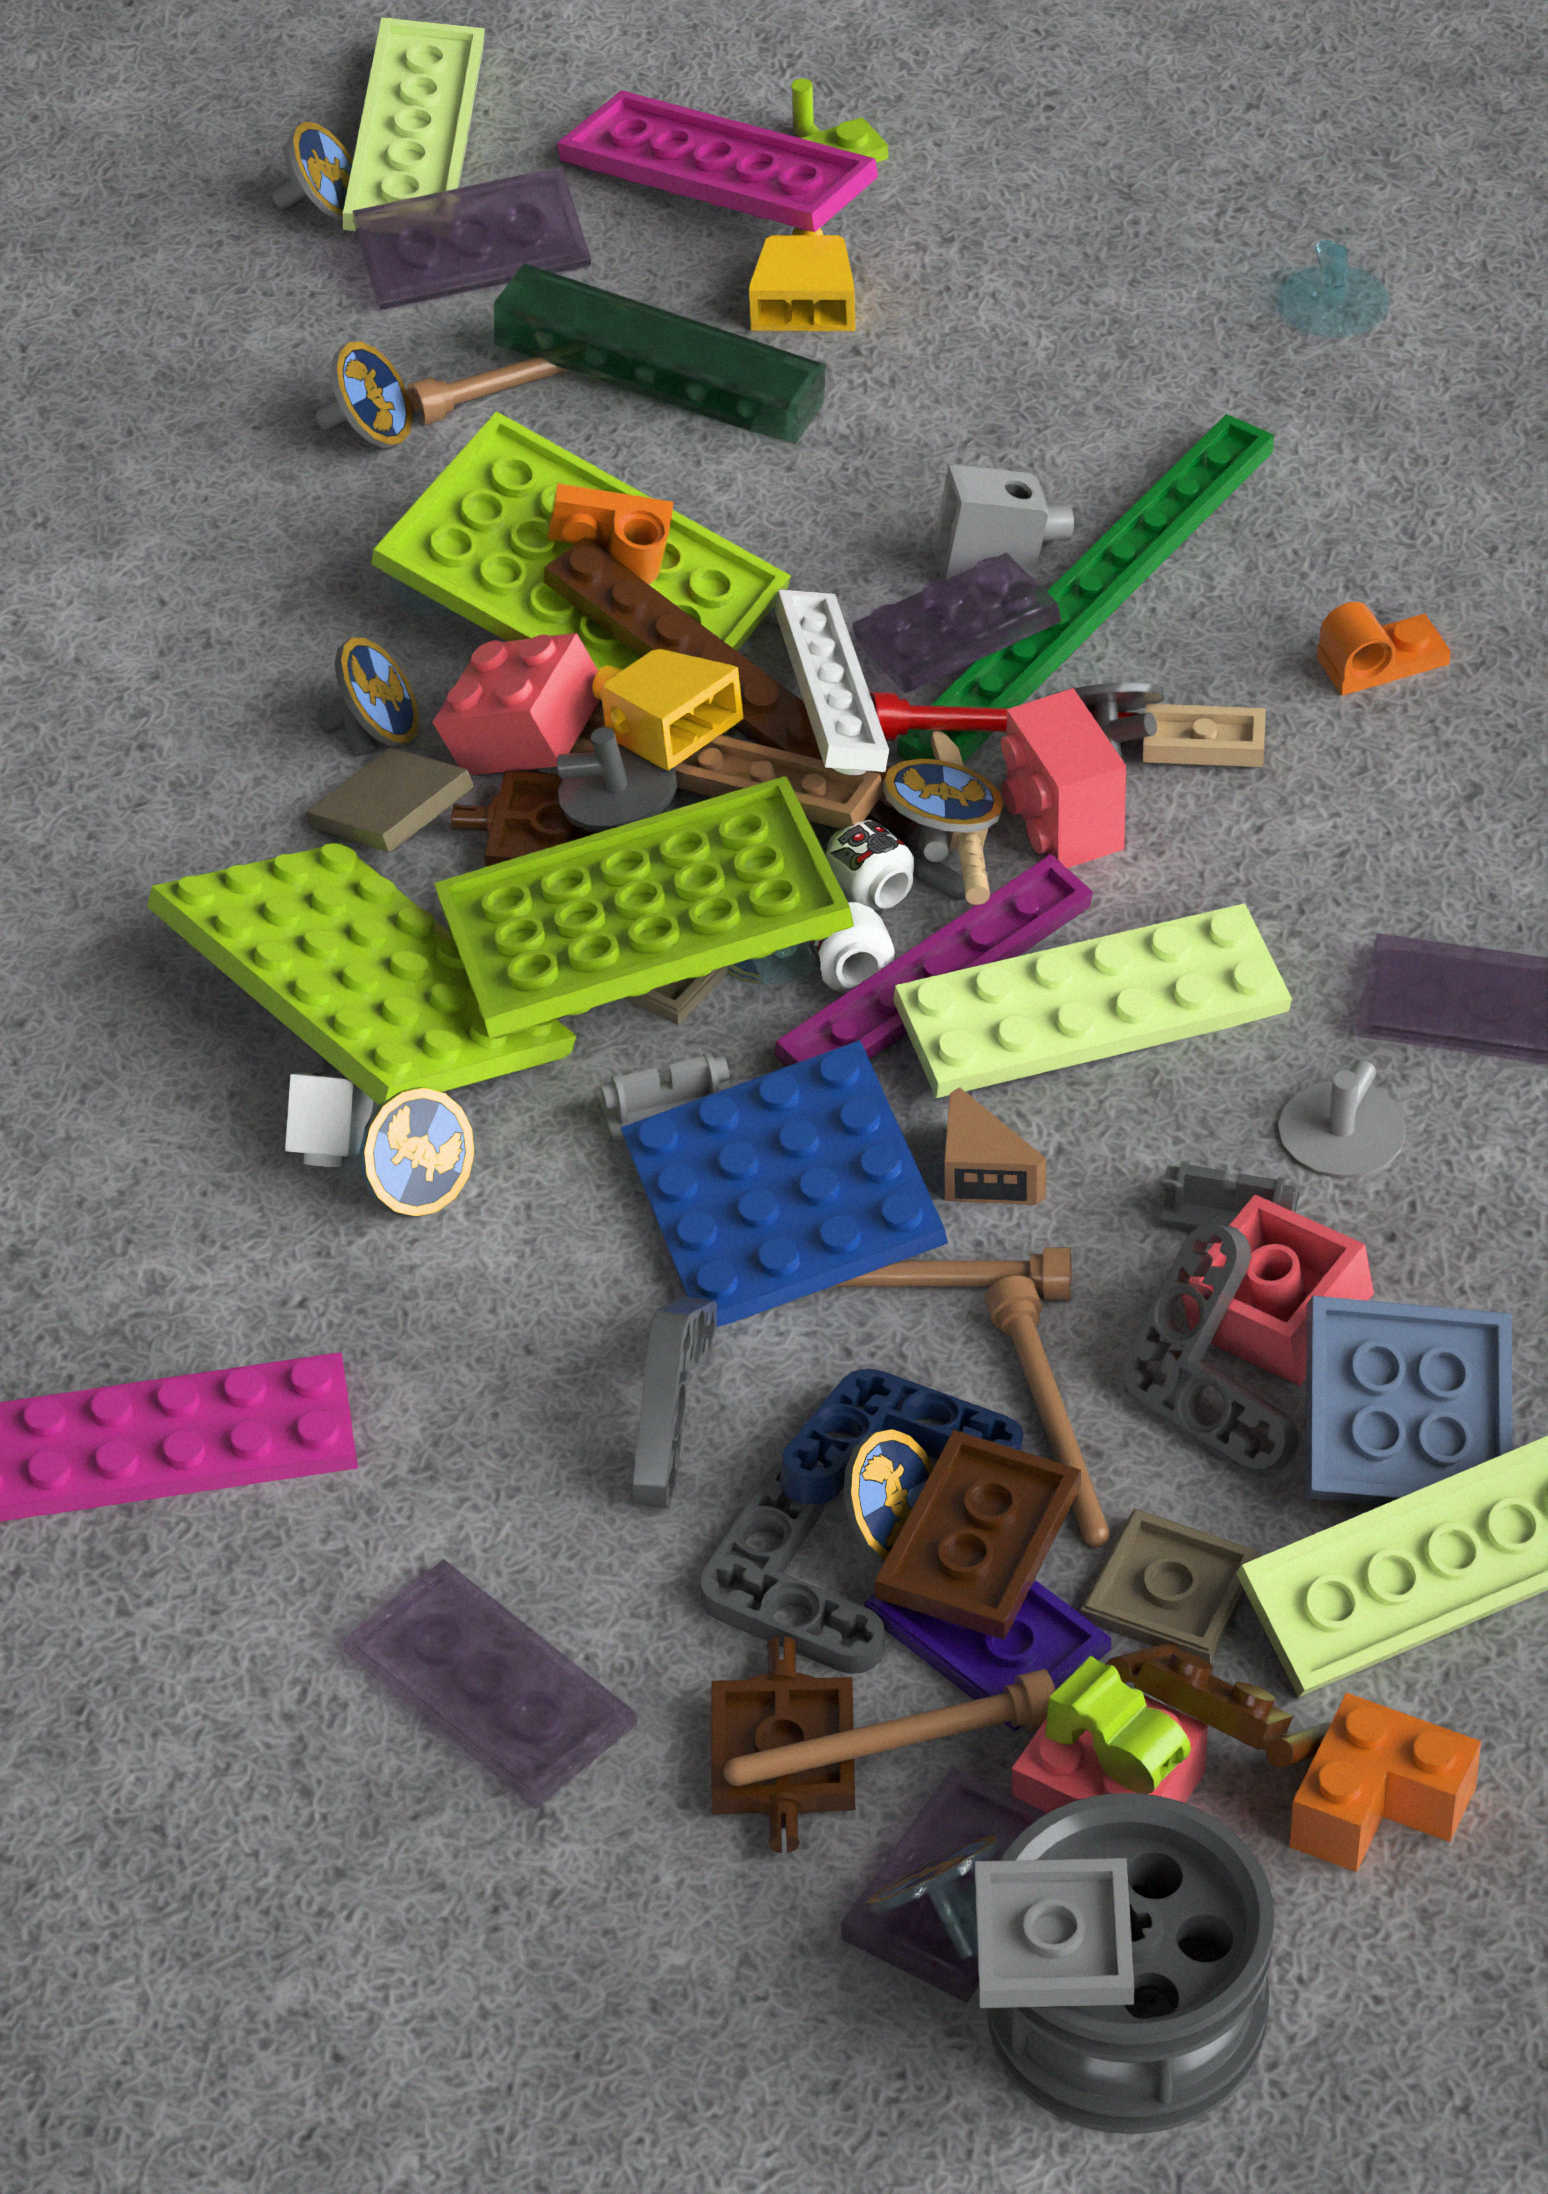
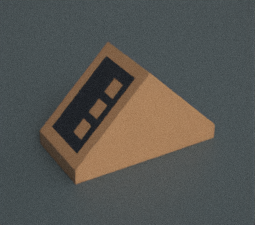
[944,1087,1046,1205]

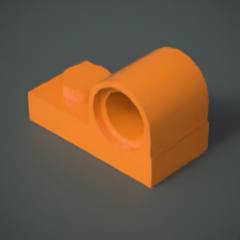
[548,483,673,584]
[1317,601,1451,696]

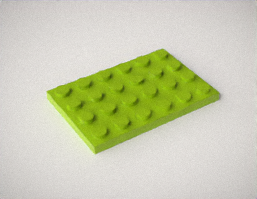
[371,411,791,671]
[434,776,854,1039]
[147,843,576,1107]

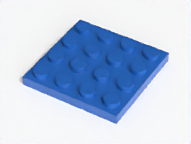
[620,1040,948,1327]

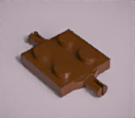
[451,771,599,867]
[711,1636,856,1853]

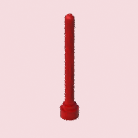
[869,692,1139,741]

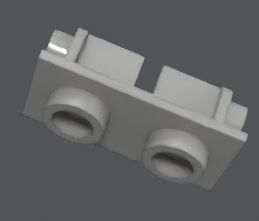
[597,1052,730,1141]

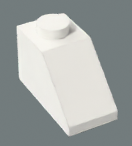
[285,1069,374,1167]

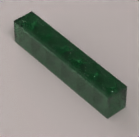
[494,263,826,444]

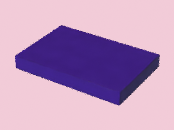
[864,1580,1111,1732]

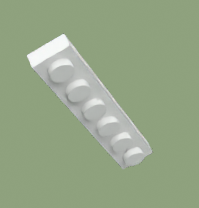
[775,589,889,775]

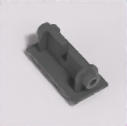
[1159,1161,1300,1229]

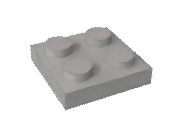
[975,1858,1134,2008]

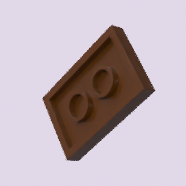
[875,1430,1081,1640]

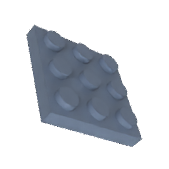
[1305,1296,1513,1505]

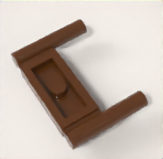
[1106,1643,1331,1768]

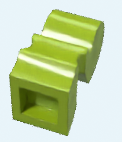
[1045,1656,1191,1794]

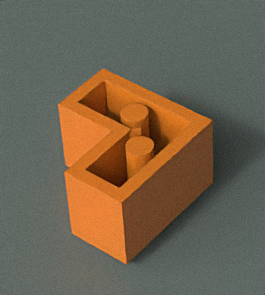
[1289,1692,1481,1872]

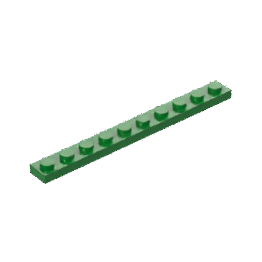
[897,414,1274,763]

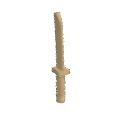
[930,731,990,905]

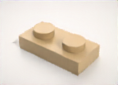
[1143,703,1266,767]

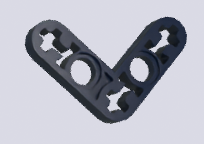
[780,1369,1024,1504]

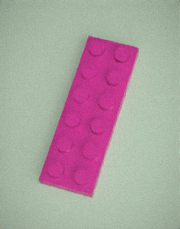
[557,90,878,232]
[0,1352,358,1522]

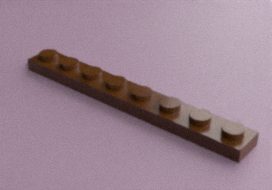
[543,537,922,841]

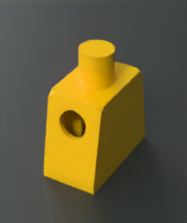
[749,227,855,331]
[592,649,744,771]

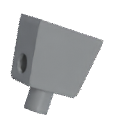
[932,465,1074,585]

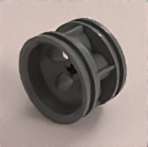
[987,1793,1274,2134]

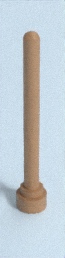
[407,323,660,426]
[831,1247,1072,1300]
[984,1276,1110,1548]
[723,1669,1056,1786]

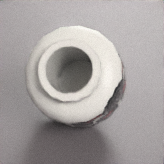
[825,820,914,911]
[807,902,895,994]

